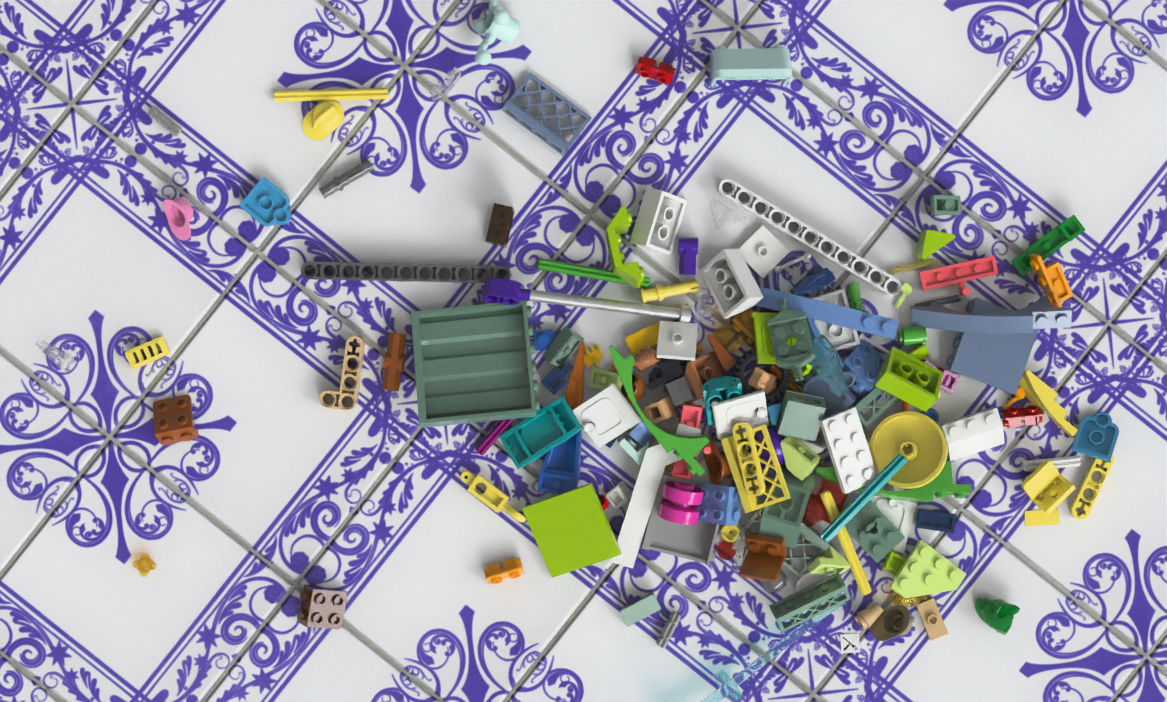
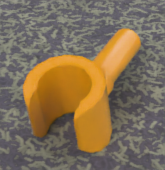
[1002,386,1026,410]

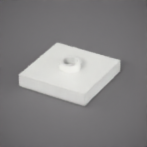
[739,225,790,279]
[656,321,698,361]

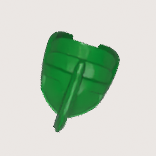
[975,597,1020,635]

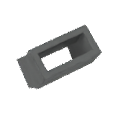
[665,375,696,406]

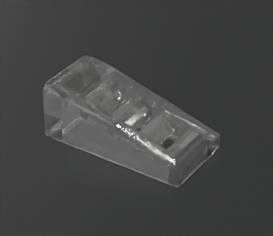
[35,340,76,371]

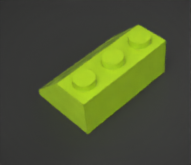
[875,346,944,412]

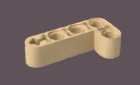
[319,336,365,410]

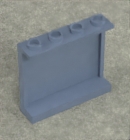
[946,298,1039,395]

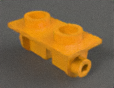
[483,557,525,584]

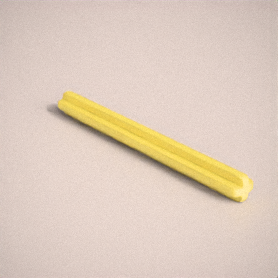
[274,88,389,102]
[820,490,872,595]

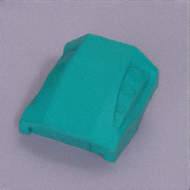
[701,376,743,425]

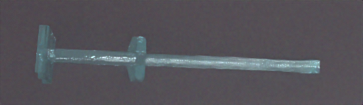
[701,593,848,702]

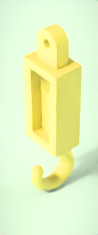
[461,471,526,523]

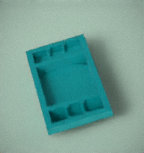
[499,395,582,469]

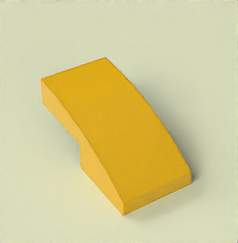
[624,320,661,356]

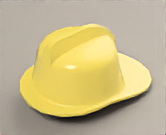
[302,100,344,141]

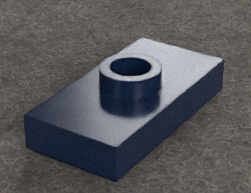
[915,508,957,533]

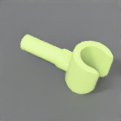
[894,282,912,309]

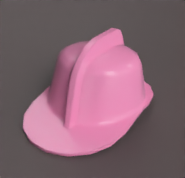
[162,196,194,241]

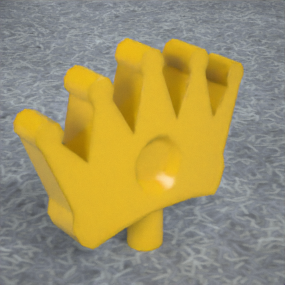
[584,345,603,368]

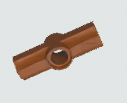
[382,332,407,391]

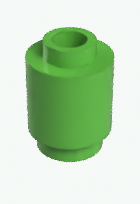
[898,326,927,346]

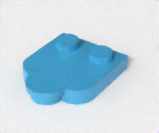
[239,176,291,226]
[1072,412,1119,463]

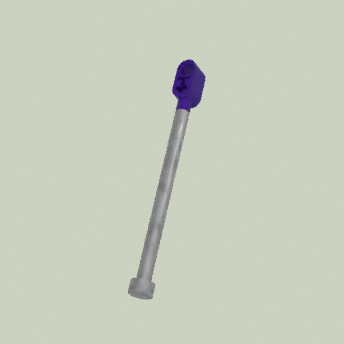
[483,278,691,323]

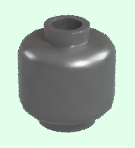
[759,569,787,593]

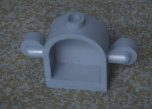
[802,370,856,419]

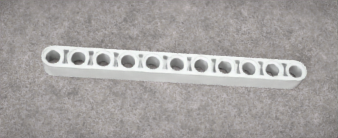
[718,179,902,296]

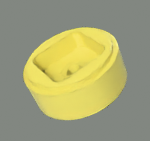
[721,525,741,542]

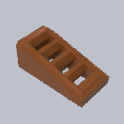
[707,334,737,373]

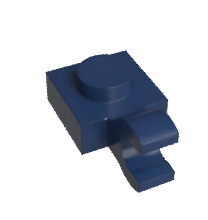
[541,362,574,395]

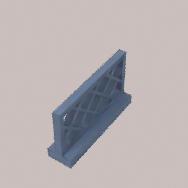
[502,72,592,156]

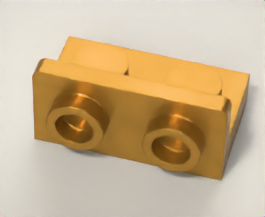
[730,308,756,347]

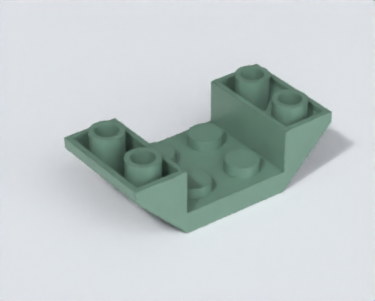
[759,465,818,549]

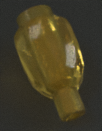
[892,593,928,608]

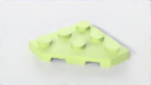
[889,540,966,598]

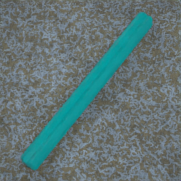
[820,454,907,542]

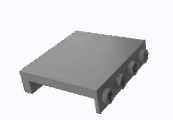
[641,474,721,566]

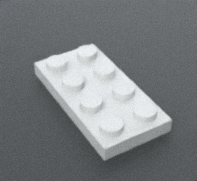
[819,407,877,494]

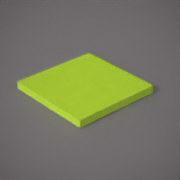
[522,483,622,578]

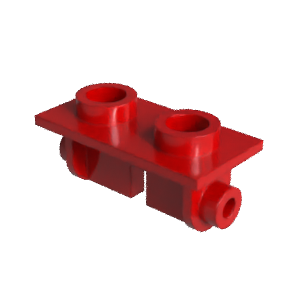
[635,56,676,85]
[1001,405,1044,428]

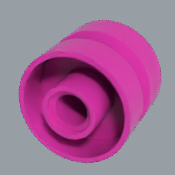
[658,481,704,525]

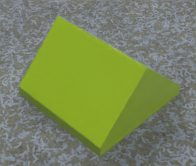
[915,230,956,261]

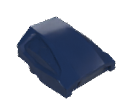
[790,264,836,296]

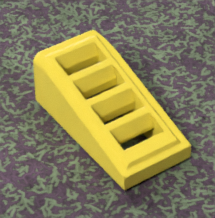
[125,336,170,369]

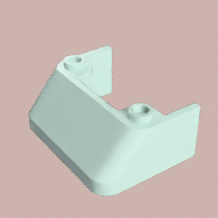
[710,45,792,86]

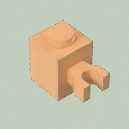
[746,367,778,394]
[641,396,677,424]

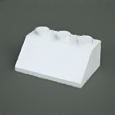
[630,187,687,256]
[700,249,763,319]
[939,407,1005,461]

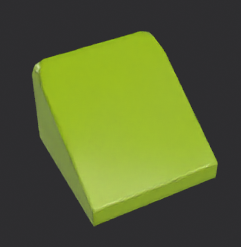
[907,344,929,361]

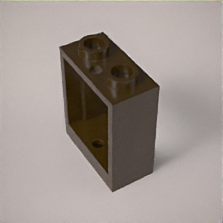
[485,203,515,248]

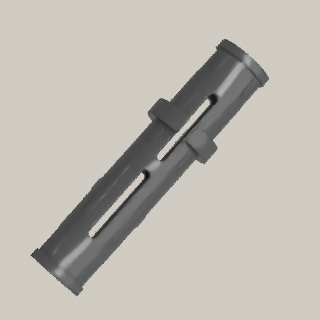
[319,159,374,199]

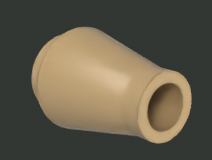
[854,603,884,630]

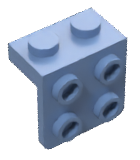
[834,340,885,397]
[695,482,741,526]

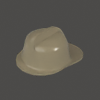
[871,604,914,641]

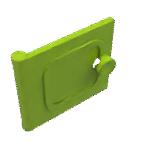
[751,312,797,364]

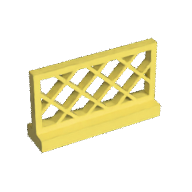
[721,424,791,513]

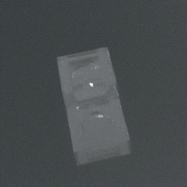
[731,528,748,572]

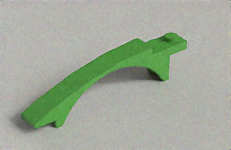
[609,345,710,476]
[814,461,972,503]

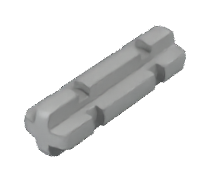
[148,106,182,136]
[656,611,681,648]

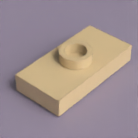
[915,597,948,641]

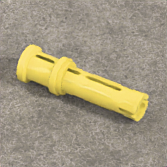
[640,279,699,304]

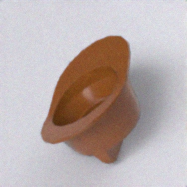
[702,440,733,485]

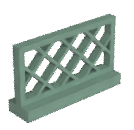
[741,497,830,578]

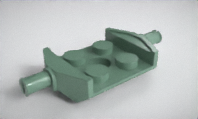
[767,298,815,381]

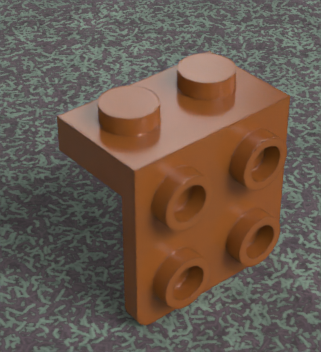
[153,395,199,445]

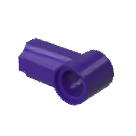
[678,237,698,275]

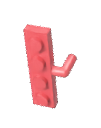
[918,255,999,296]
[671,403,711,479]

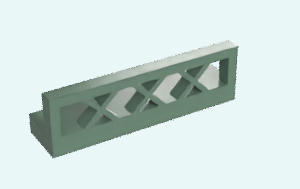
[847,386,898,427]
[769,572,851,632]

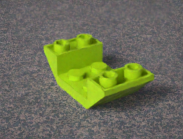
[605,205,644,289]

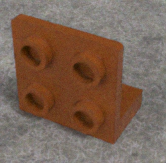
[739,533,787,582]

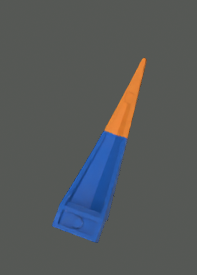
[538,342,584,494]

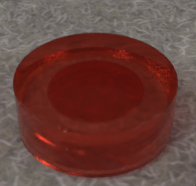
[717,540,736,560]

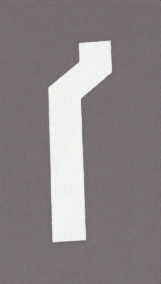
[611,423,701,569]

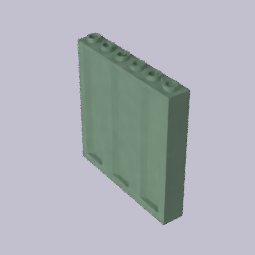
[411,300,540,428]

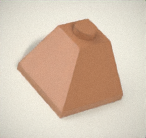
[685,351,724,403]

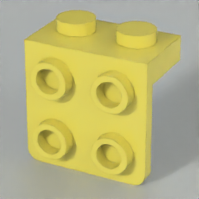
[1021,459,1076,515]

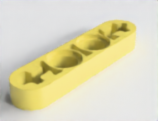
[732,422,765,497]
[1070,454,1114,520]

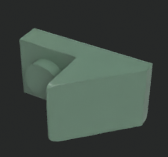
[930,195,961,216]

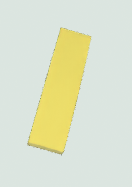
[1023,369,1078,436]

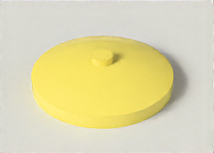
[869,411,948,489]

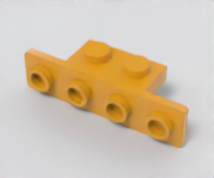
[1029,253,1073,307]

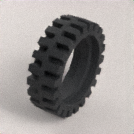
[734,348,791,404]

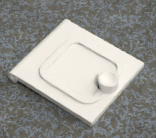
[572,382,642,448]
[712,390,769,440]
[870,496,917,554]

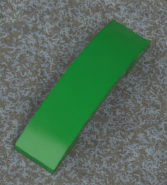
[1011,215,1086,277]

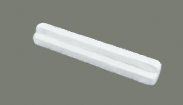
[1023,455,1081,472]

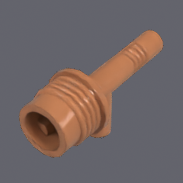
[610,347,660,373]

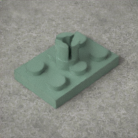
[845,500,905,563]

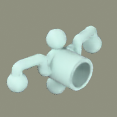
[475,0,520,65]

